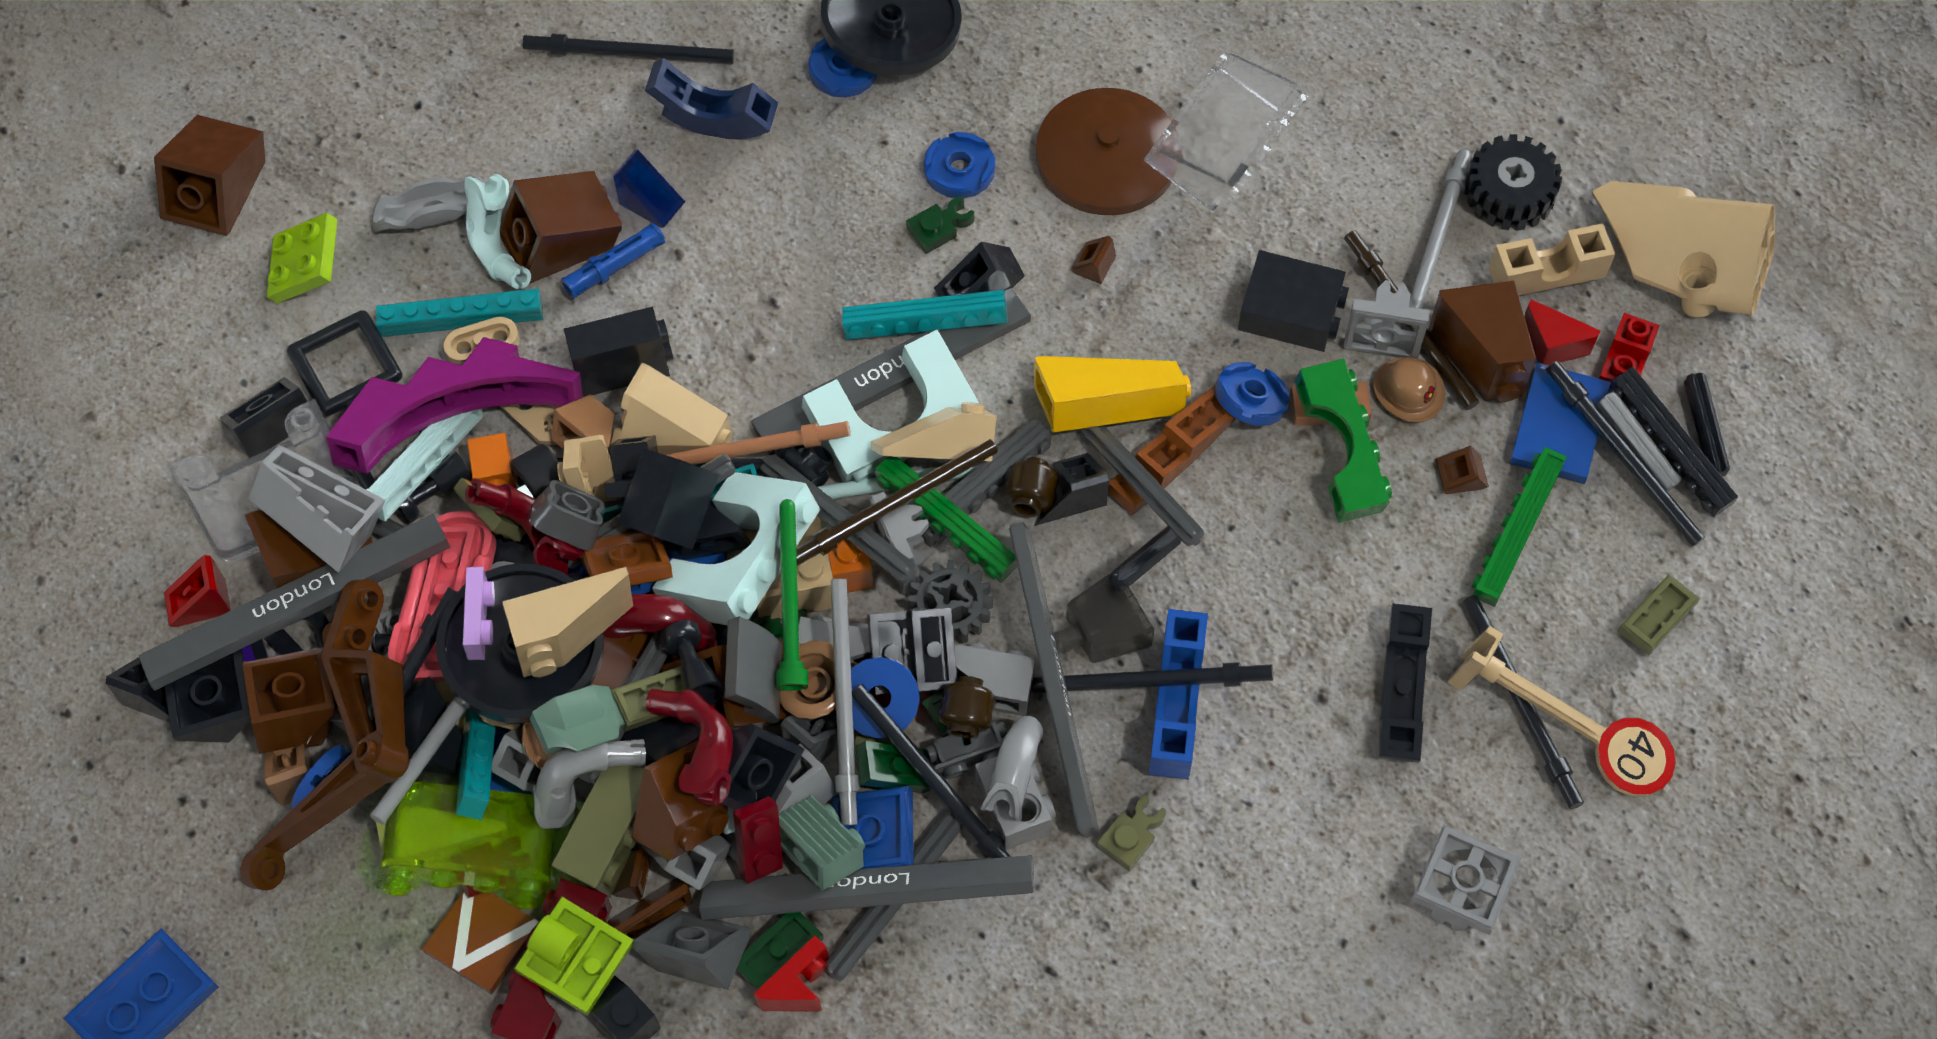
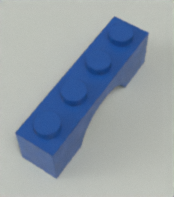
[1148,609,1208,780]

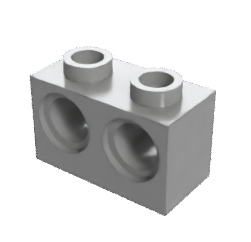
[975,756,1056,850]

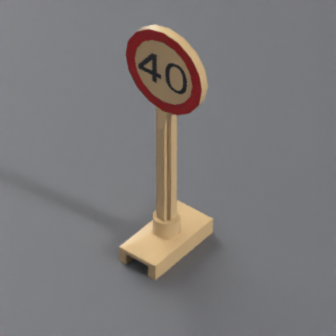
[1447,626,1676,797]

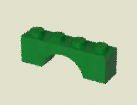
[1294,358,1392,523]

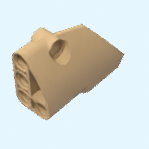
[1592,181,1775,317]

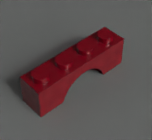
[490,878,612,1039]

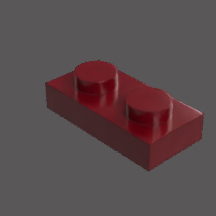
[733,796,783,884]

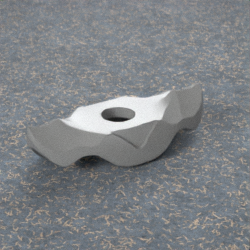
[372,174,486,234]

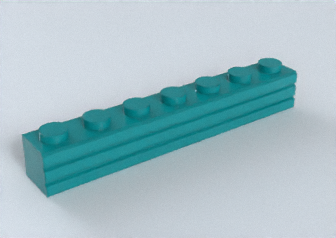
[376,288,543,337]
[842,290,1008,340]
[456,708,495,820]

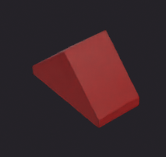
[1524,299,1601,365]
[164,555,231,627]

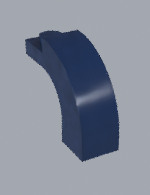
[645,58,778,139]

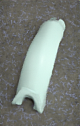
[464,174,531,289]

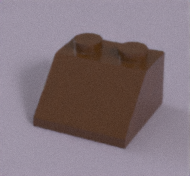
[242,647,336,754]
[632,740,729,861]

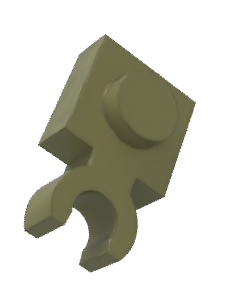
[1097,795,1166,872]

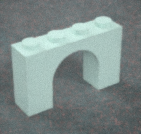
[802,330,979,483]
[652,472,820,626]

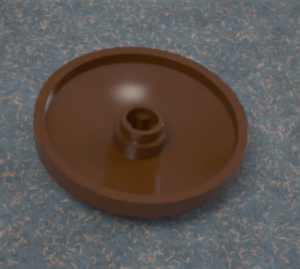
[1036,88,1180,215]

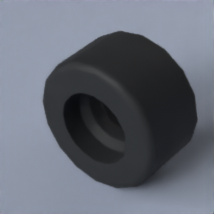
[510,444,560,499]

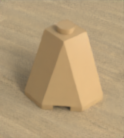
[611,363,733,455]

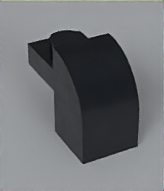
[604,435,658,507]

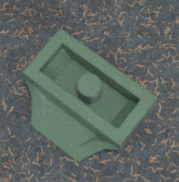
[530,685,625,755]

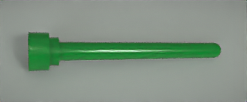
[775,499,808,691]

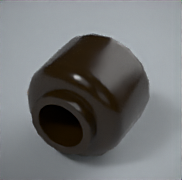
[1004,457,1059,517]
[939,676,995,738]

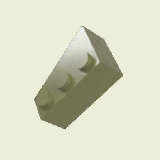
[551,766,644,898]

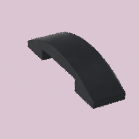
[1379,603,1432,763]

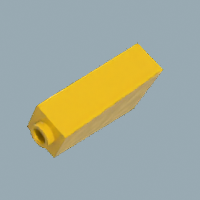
[1034,356,1191,433]

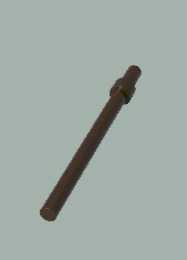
[1344,230,1479,410]
[796,439,998,566]

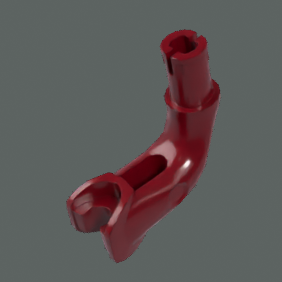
[465,478,584,575]
[604,594,720,653]
[646,689,733,807]

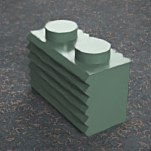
[779,795,865,891]

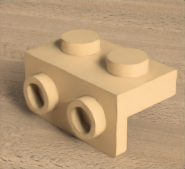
[557,435,617,502]

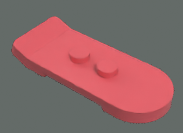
[388,511,496,681]

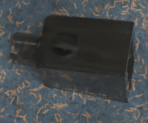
[1054,572,1154,663]

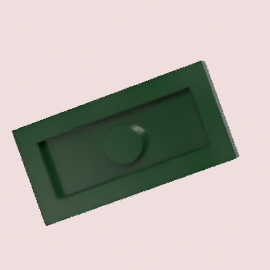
[856,741,932,794]
[736,912,823,991]

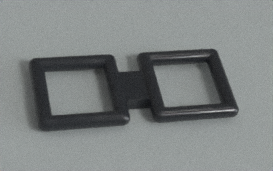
[287,310,450,489]

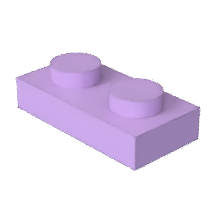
[463,567,495,660]

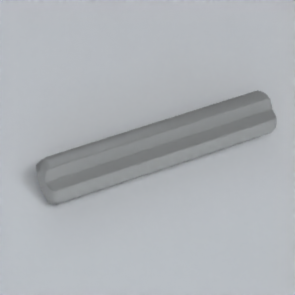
[1597,392,1681,491]

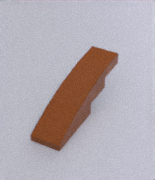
[1108,385,1236,515]

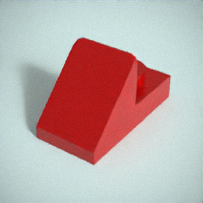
[754,936,829,1012]

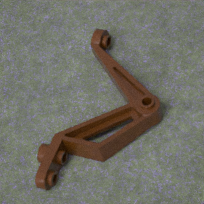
[240,579,409,891]

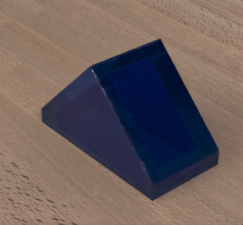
[613,150,685,228]

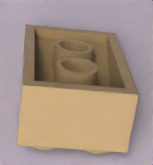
[743,516,833,619]
[503,567,633,677]

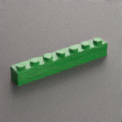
[1471,447,1567,607]
[875,456,1017,583]

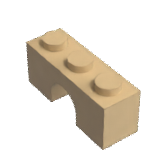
[1489,223,1615,296]

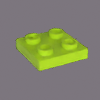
[267,213,338,304]
[514,897,634,1016]

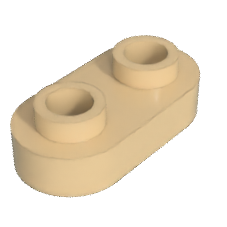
[444,317,520,365]

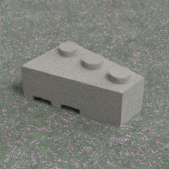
[249,445,385,573]

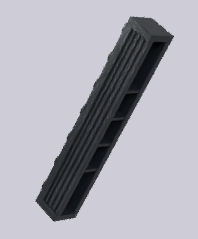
[1610,367,1738,517]

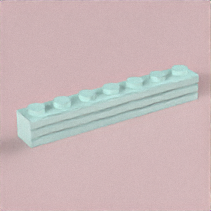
[366,409,483,521]

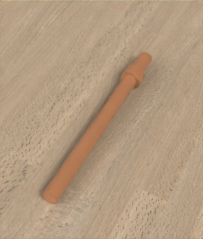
[666,421,851,465]

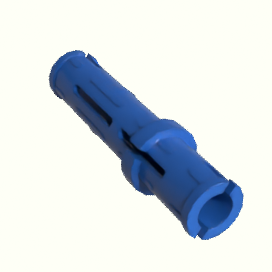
[561,223,665,299]

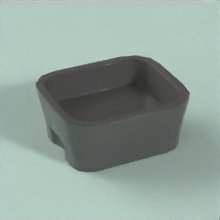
[530,480,605,550]

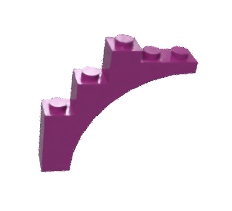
[326,337,583,474]

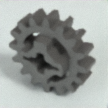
[907,560,993,643]

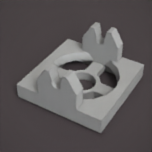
[1343,280,1430,358]
[870,492,930,595]
[1411,824,1521,935]

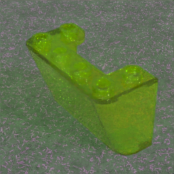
[376,781,554,909]

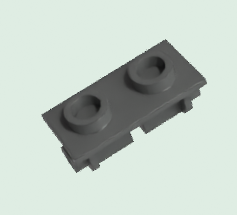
[926,720,1007,779]

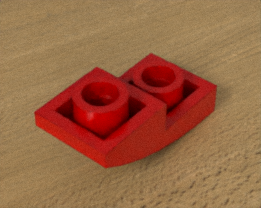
[1599,313,1660,389]

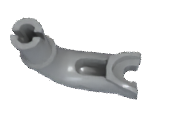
[980,716,1043,821]
[532,739,646,829]

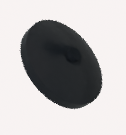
[820,0,962,76]
[436,563,604,723]

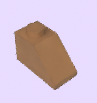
[552,394,615,455]

